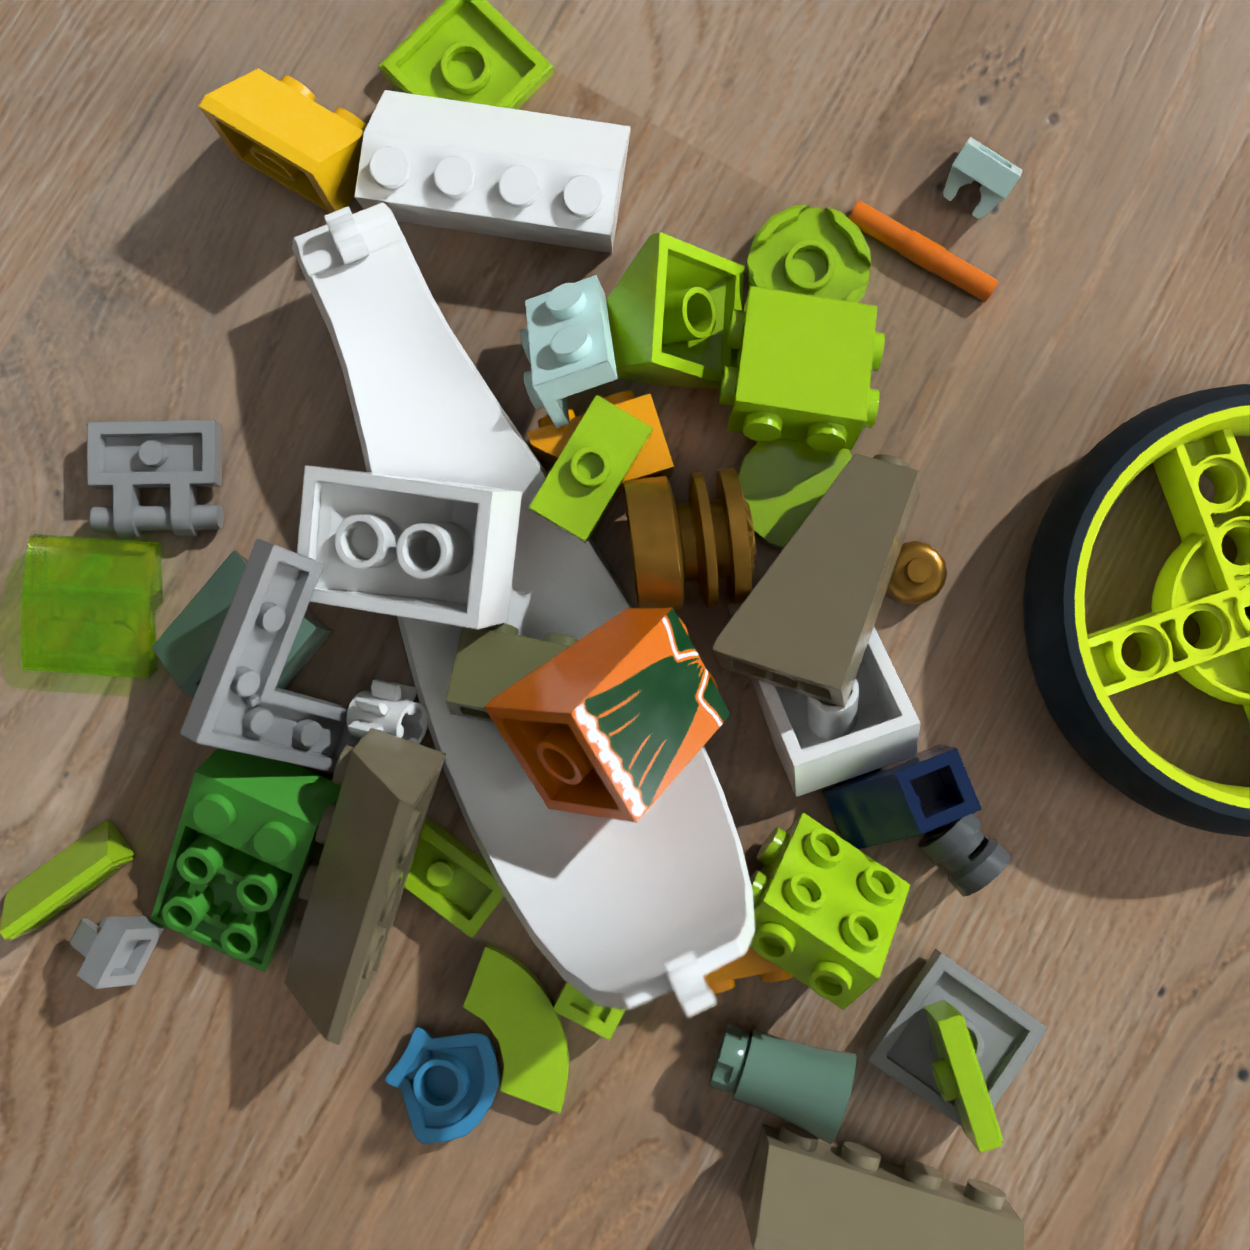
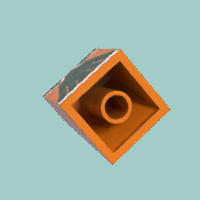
[484,608,731,823]

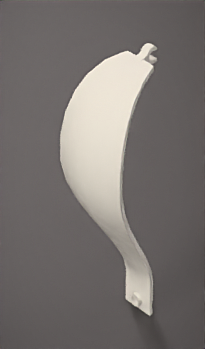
[292,202,755,1018]

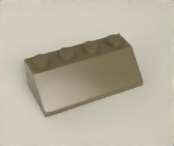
[283,728,446,1045]
[741,1123,1024,1250]

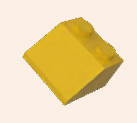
[199,68,367,213]

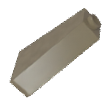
[712,454,920,708]

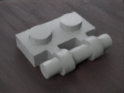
[87,420,224,538]

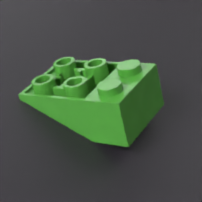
[150,748,341,972]

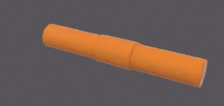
[848,200,999,302]

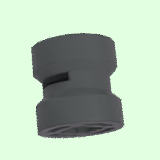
[918,813,1011,897]

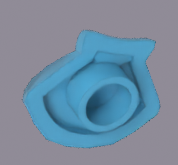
[385,1027,499,1144]

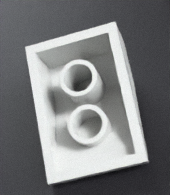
[297,466,522,629]
[726,602,920,797]

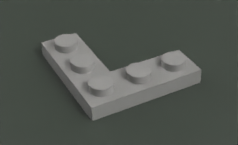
[180,538,360,772]

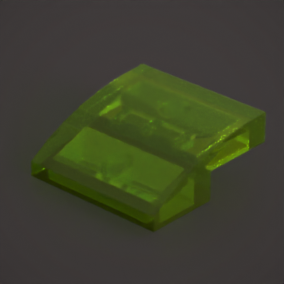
[21,534,163,678]

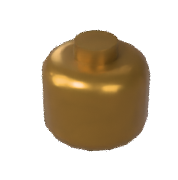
[886,541,947,605]

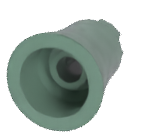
[708,1024,857,1144]

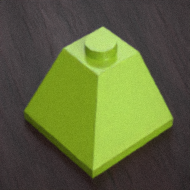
[606,232,745,389]

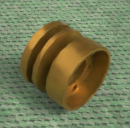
[624,468,756,612]

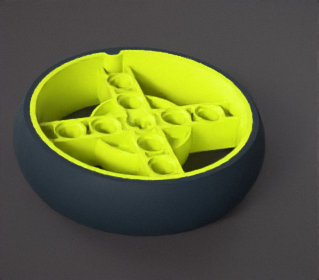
[1023,384,1250,837]

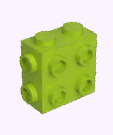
[718,286,885,451]
[749,812,911,1010]

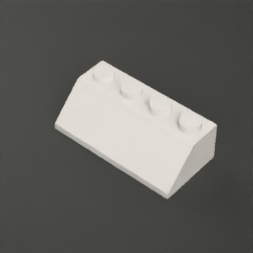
[355,90,631,253]

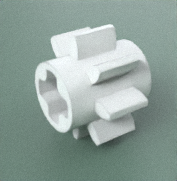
[346,679,428,744]

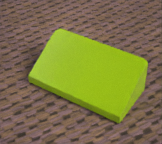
[0,820,136,940]

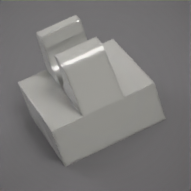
[69,916,165,989]

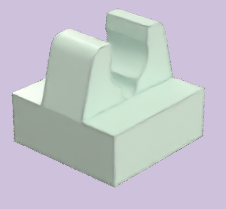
[943,137,1022,219]

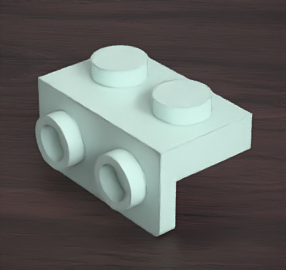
[520,275,618,428]

